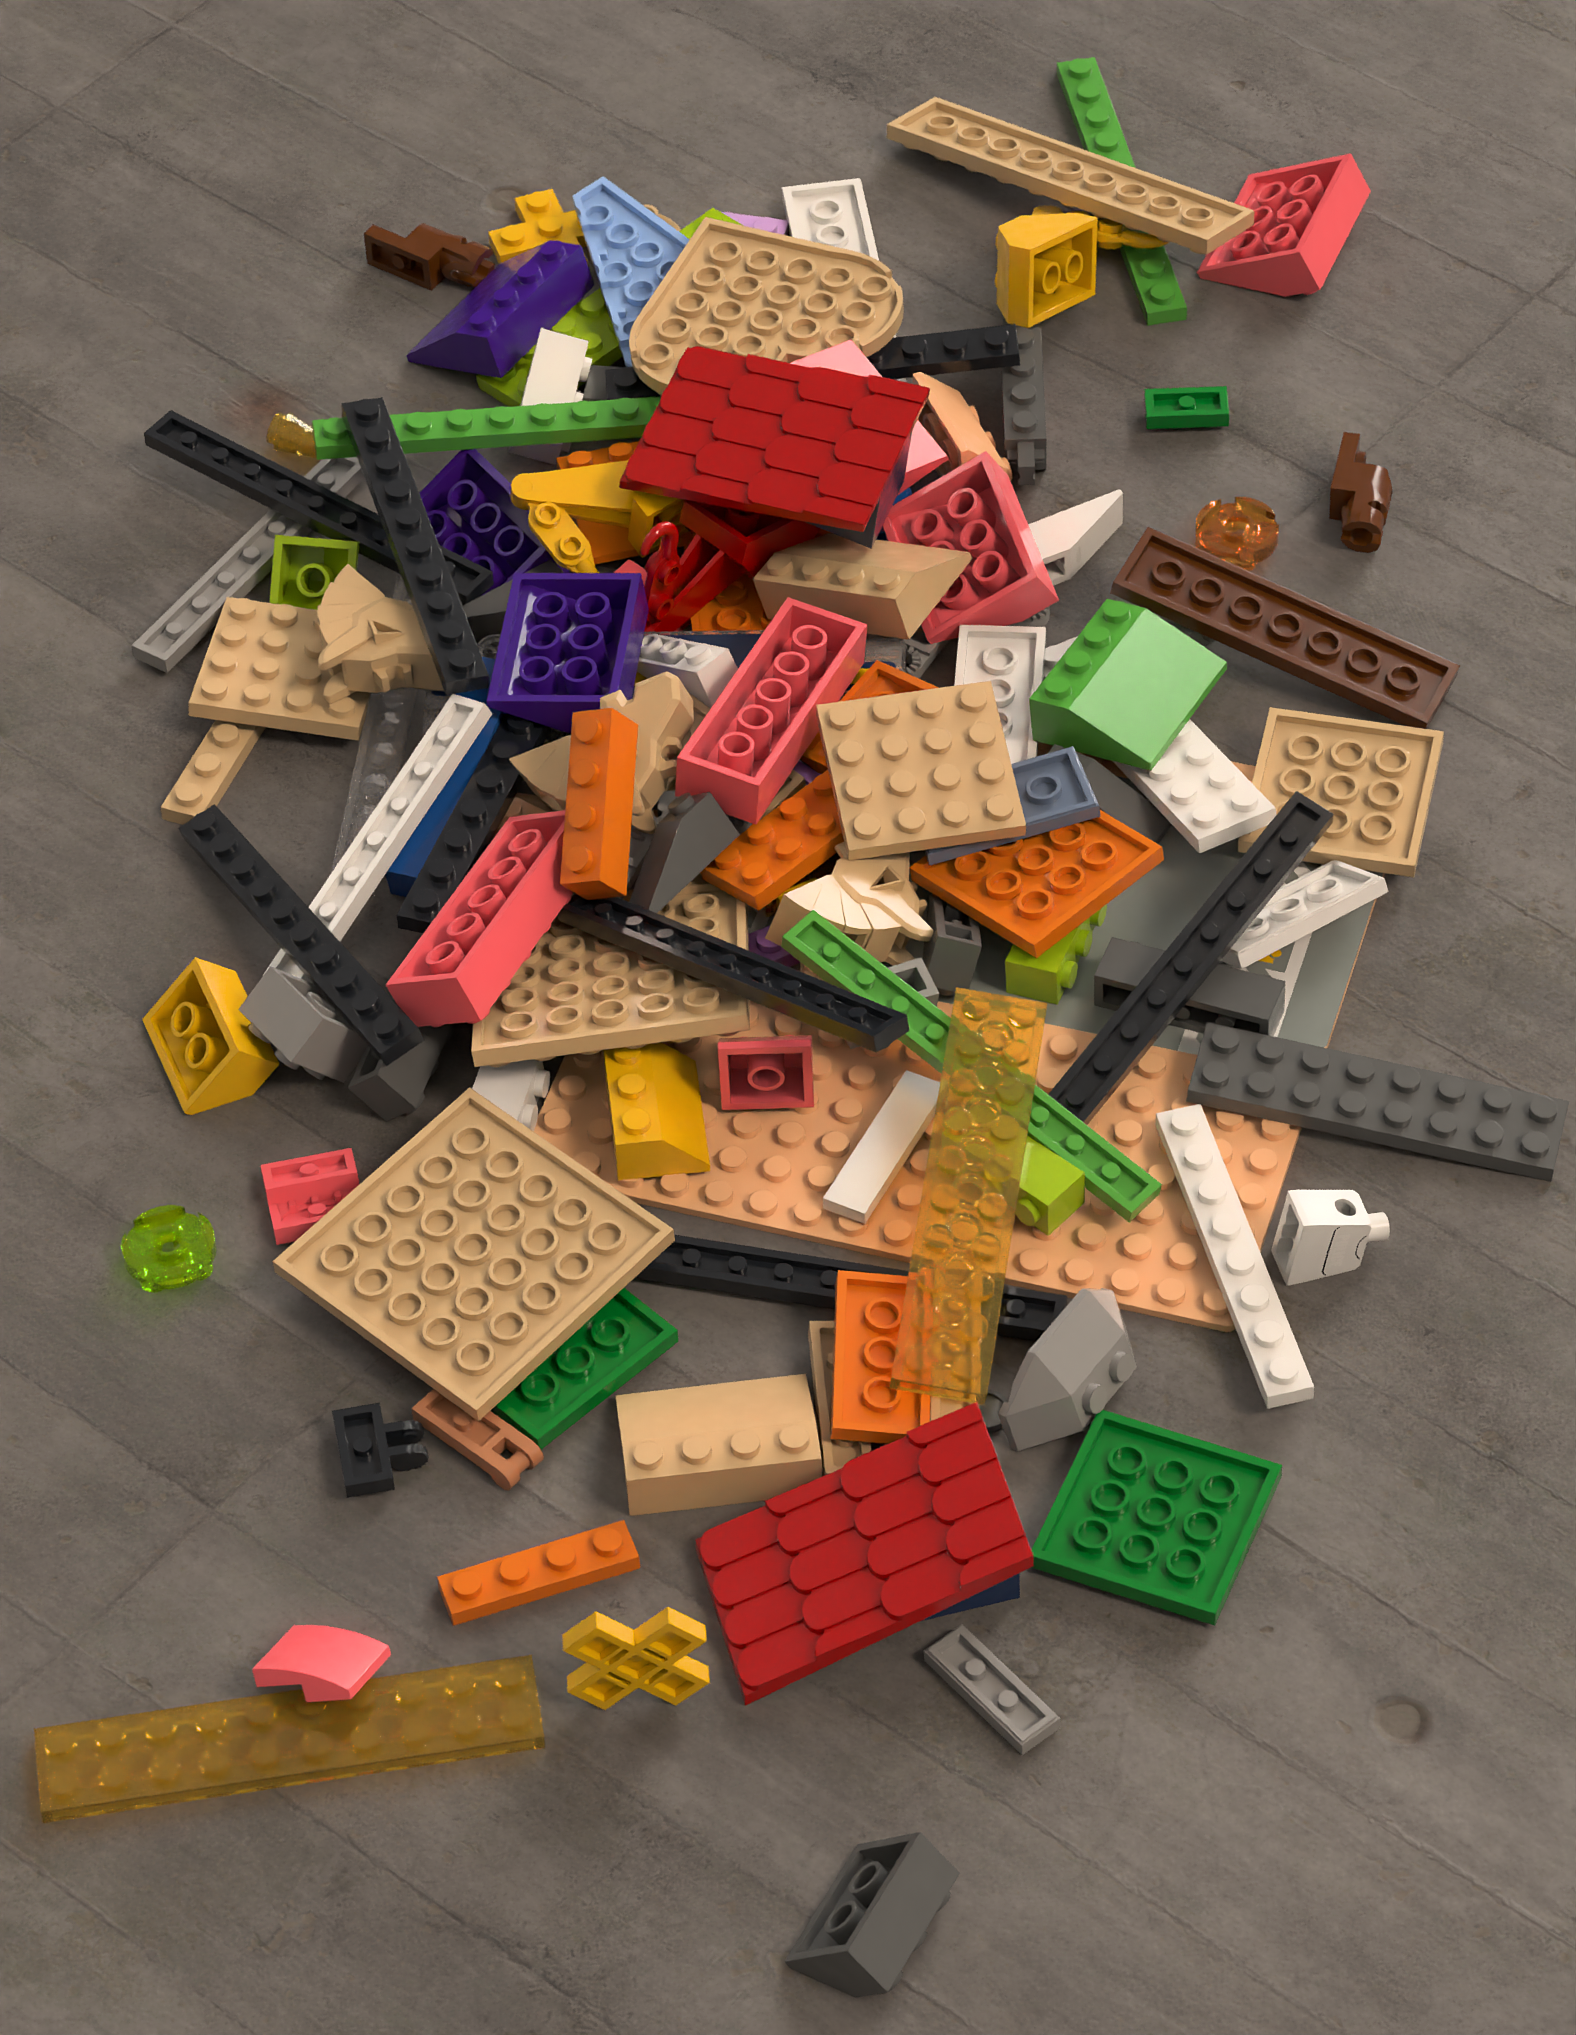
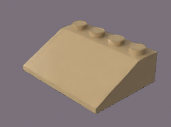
[753,533,972,640]
[615,1374,822,1516]

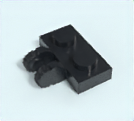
[332,1402,429,1498]

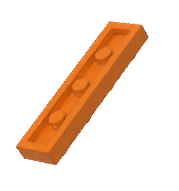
[437,1520,640,1626]

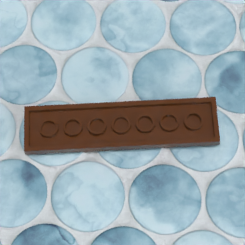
[1110,527,1460,729]

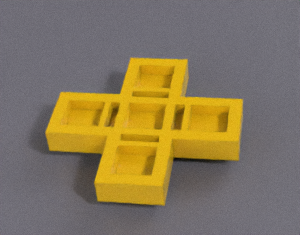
[488,189,588,264]
[562,1607,710,1710]

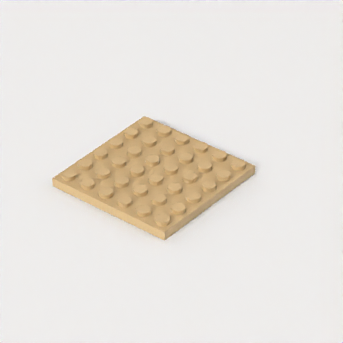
[471,880,750,1067]
[273,1087,675,1422]

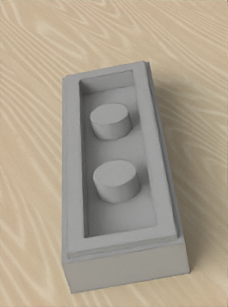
[924,1624,1060,1755]

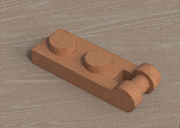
[412,1389,544,1490]

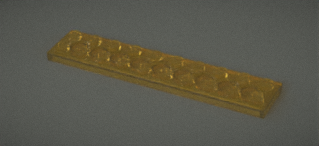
[889,987,1048,1405]
[34,1655,546,1823]

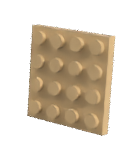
[189,597,374,741]
[816,681,1026,861]
[1238,707,1444,877]

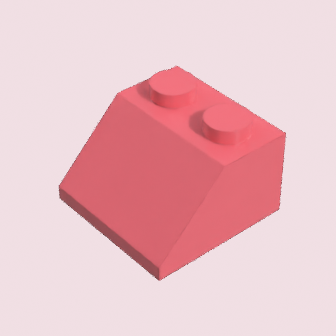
[718,1035,814,1110]

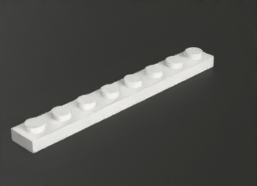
[263,694,492,983]
[1156,1104,1314,1409]

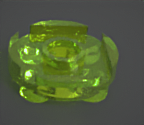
[121,1205,217,1293]

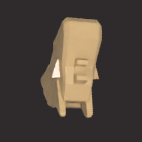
[317,564,444,703]
[509,671,694,834]
[765,842,933,966]

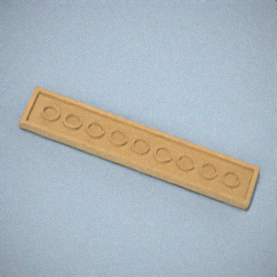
[887,97,1254,255]

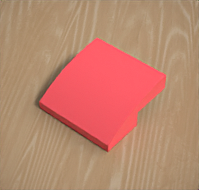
[260,1148,359,1245]
[252,1625,391,1702]

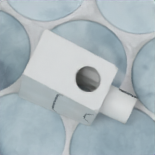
[1271,1190,1390,1286]

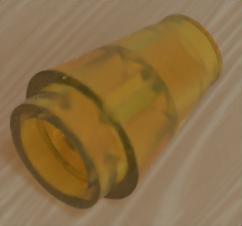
[266,412,316,458]

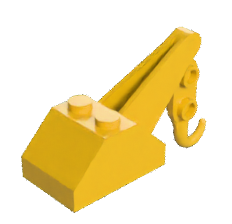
[995,205,1169,328]
[510,460,688,573]

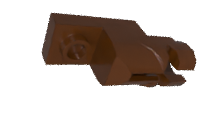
[364,223,495,291]
[1329,432,1392,553]

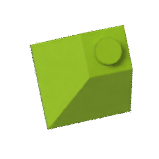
[269,535,359,610]

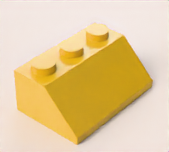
[142,957,279,1115]
[603,1042,710,1181]

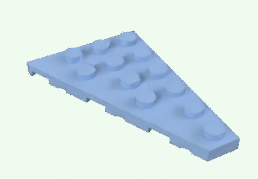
[572,176,690,367]

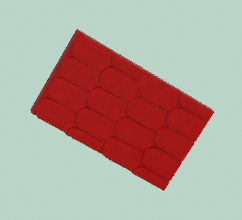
[619,346,930,549]
[695,1402,1034,1706]

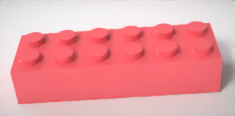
[675,597,867,825]
[386,810,573,1027]

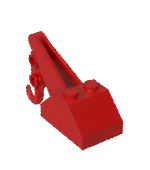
[640,500,821,635]

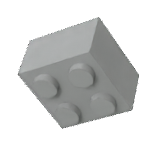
[238,966,367,1083]

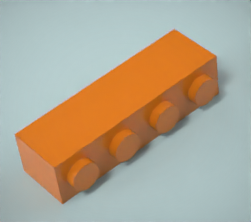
[560,708,638,900]

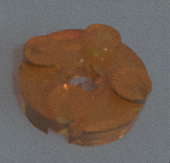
[1195,497,1279,571]

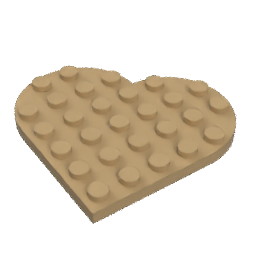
[629,217,904,396]

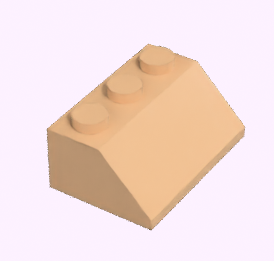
[913,372,1012,481]

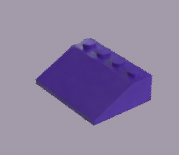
[406,240,594,378]
[419,449,569,595]
[487,573,649,734]

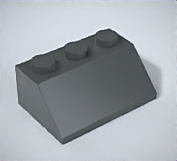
[784,1832,960,1998]

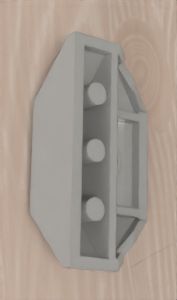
[998,1288,1137,1451]

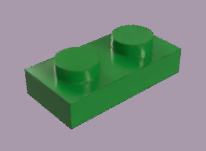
[1144,386,1229,429]

